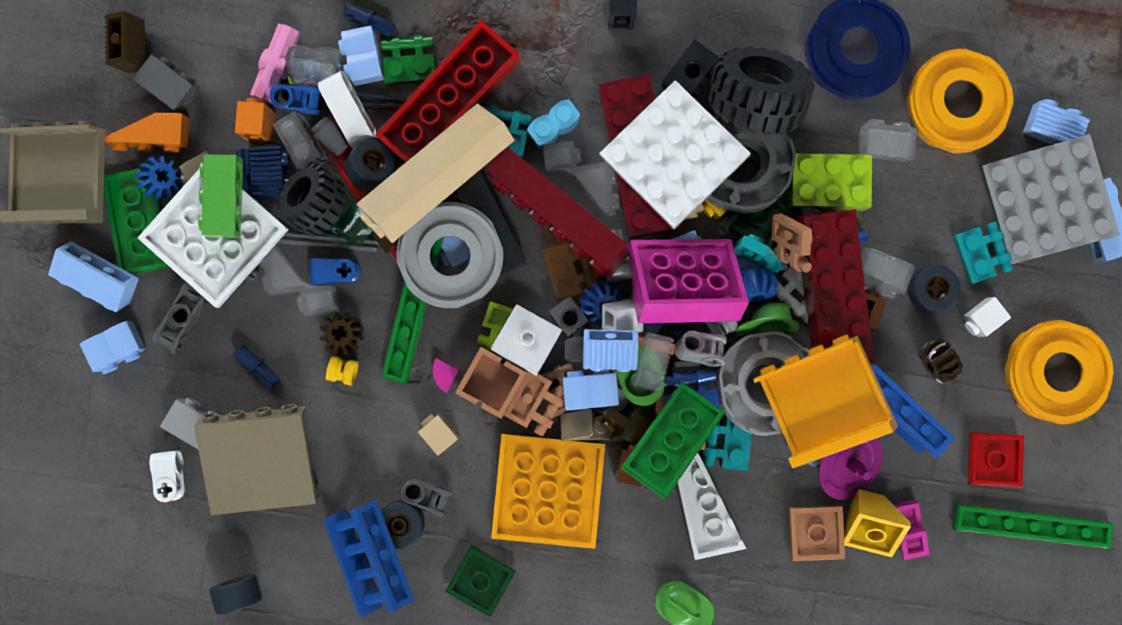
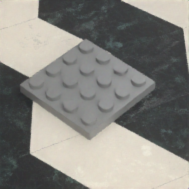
[982,134,1120,264]

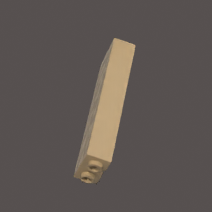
[356,104,515,243]

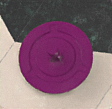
[818,438,883,500]

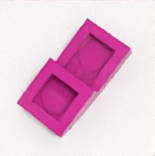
[893,499,930,560]

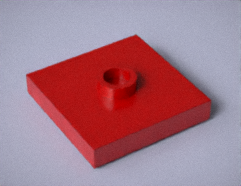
[967,432,1024,488]

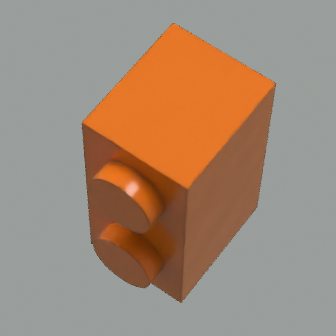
[235,98,276,144]

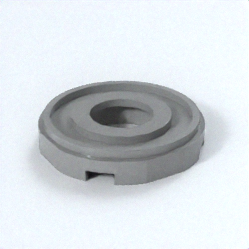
[397,201,503,308]
[716,331,809,436]

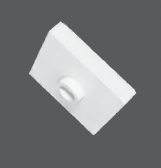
[491,305,562,376]

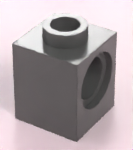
[549,296,588,338]

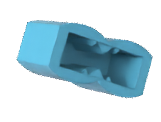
[527,99,580,150]

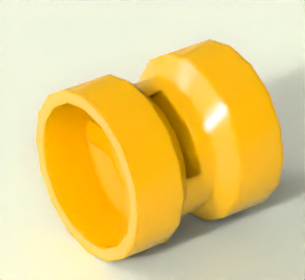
[326,355,359,386]

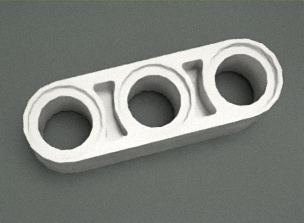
[318,71,378,148]

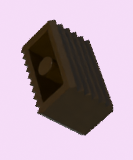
[104,11,146,73]

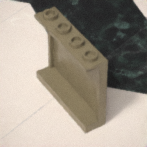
[0,121,105,224]
[194,404,320,515]

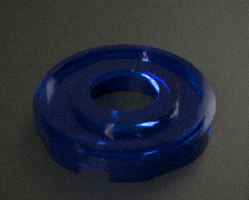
[805,0,911,101]

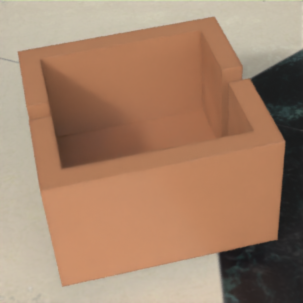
[455,347,527,419]

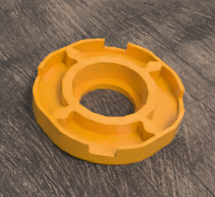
[906,49,1013,154]
[1004,320,1114,424]

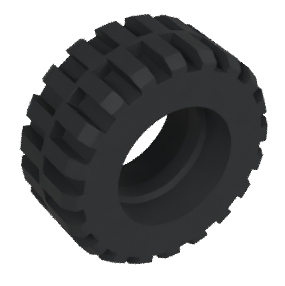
[708,47,815,135]

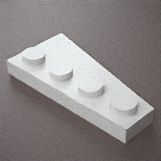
[677,453,746,560]

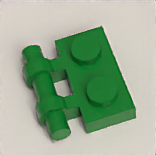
[381,35,435,85]

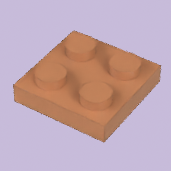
[788,505,845,561]

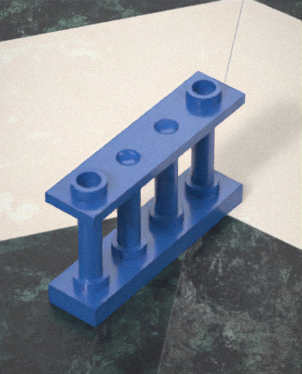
[871,364,955,458]
[322,500,415,618]

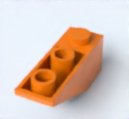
[105,113,190,153]

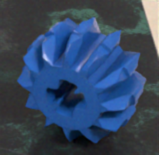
[136,156,183,201]
[741,267,778,304]
[579,281,623,326]

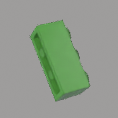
[198,154,243,238]

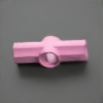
[250,24,300,104]

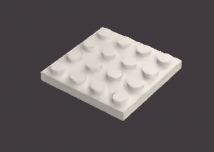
[599,81,751,229]
[138,168,289,308]

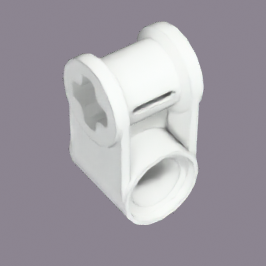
[149,450,185,502]

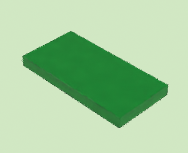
[104,168,171,275]
[620,382,725,500]

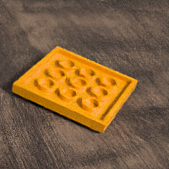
[491,433,605,549]

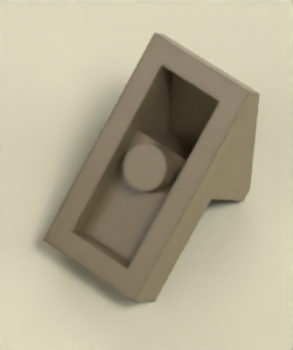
[560,409,613,441]

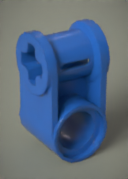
[269,84,321,115]
[309,258,361,285]

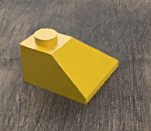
[844,489,911,557]

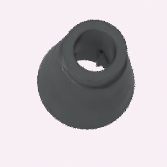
[311,117,349,156]

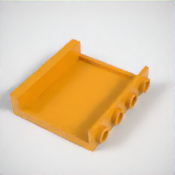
[753,334,898,468]

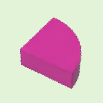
[433,358,459,393]

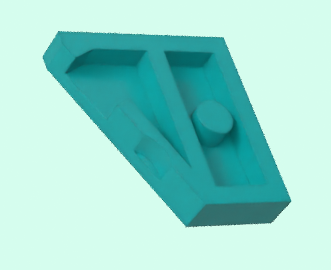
[734,234,782,273]

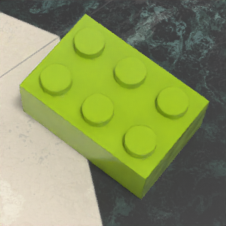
[787,153,872,211]

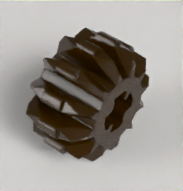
[319,312,364,355]
[919,338,963,383]

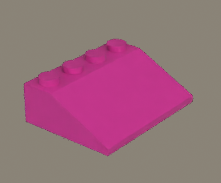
[629,239,749,324]

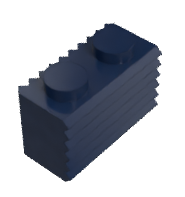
[249,144,291,200]

